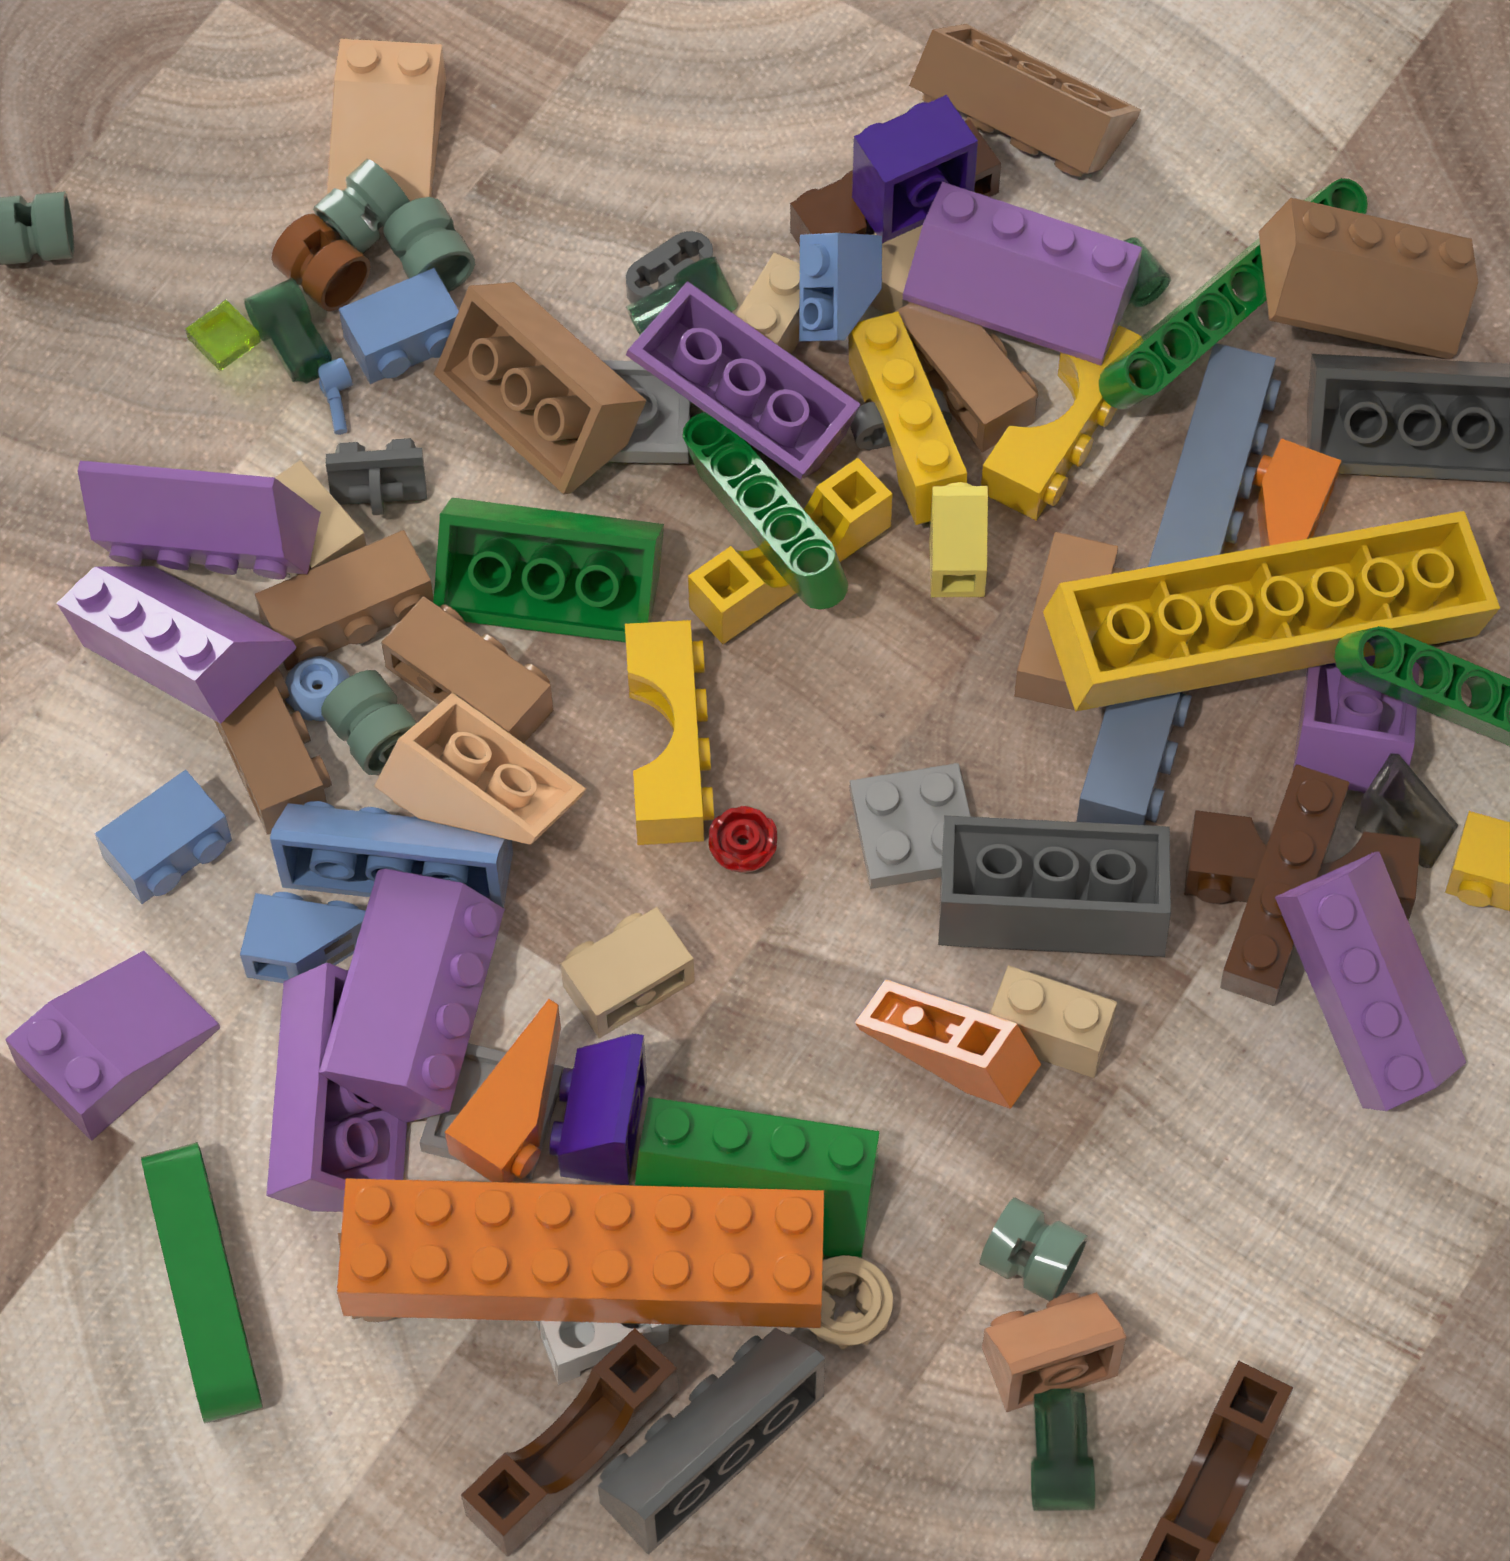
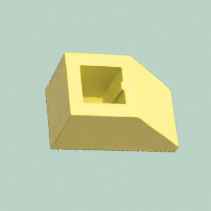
[929,482,988,597]

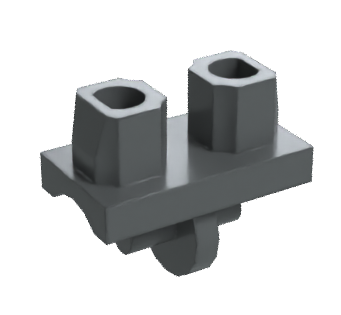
[326,438,427,515]

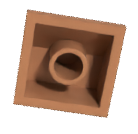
[982,1292,1126,1413]

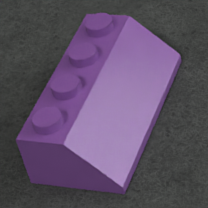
[903,182,1142,366]
[626,281,861,480]
[78,460,321,580]
[57,566,296,724]
[1275,852,1466,1111]
[319,868,505,1123]
[266,963,407,1212]

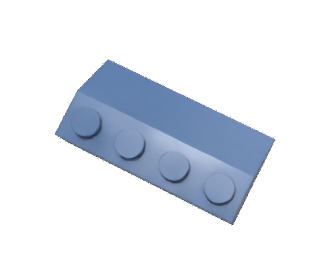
[270,801,513,908]

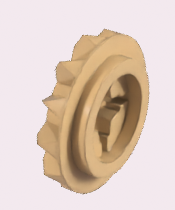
[809,1256,893,1350]

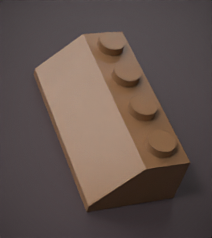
[909,24,1141,177]
[1258,197,1478,360]
[434,282,647,494]

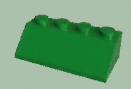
[433,497,664,642]
[635,1097,880,1260]

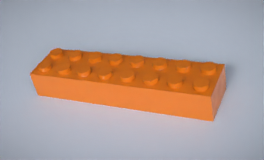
[337,1178,824,1328]

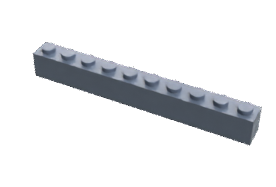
[1076,343,1281,825]

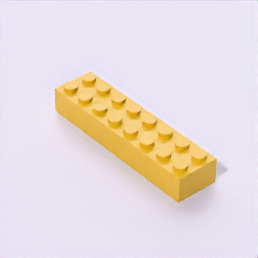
[1043,511,1500,712]

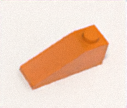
[1253,438,1342,547]
[855,980,1041,1109]
[445,999,561,1183]

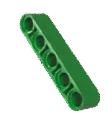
[682,412,848,610]
[1334,626,1510,746]
[141,1142,263,1424]

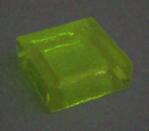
[185,299,261,371]

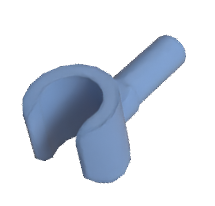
[318,358,353,435]

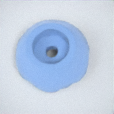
[285,656,350,721]

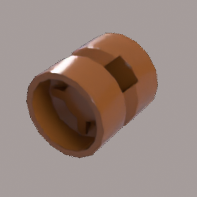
[271,213,371,312]

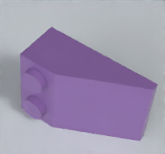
[1293,655,1420,799]
[5,951,220,1141]

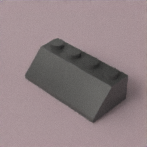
[1307,354,1510,482]
[938,815,1171,957]
[598,1327,825,1555]

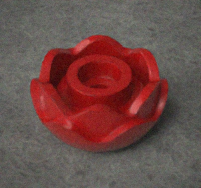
[708,806,777,873]

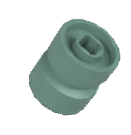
[313,159,410,254]
[0,191,74,265]
[383,197,475,292]
[321,670,417,775]
[979,1197,1088,1302]

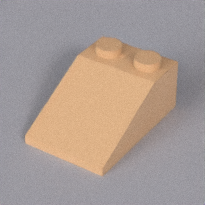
[327,39,446,201]
[374,693,586,845]

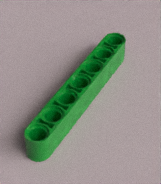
[1098,178,1368,409]

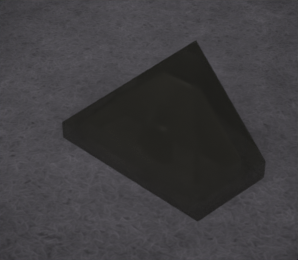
[1354,753,1458,868]

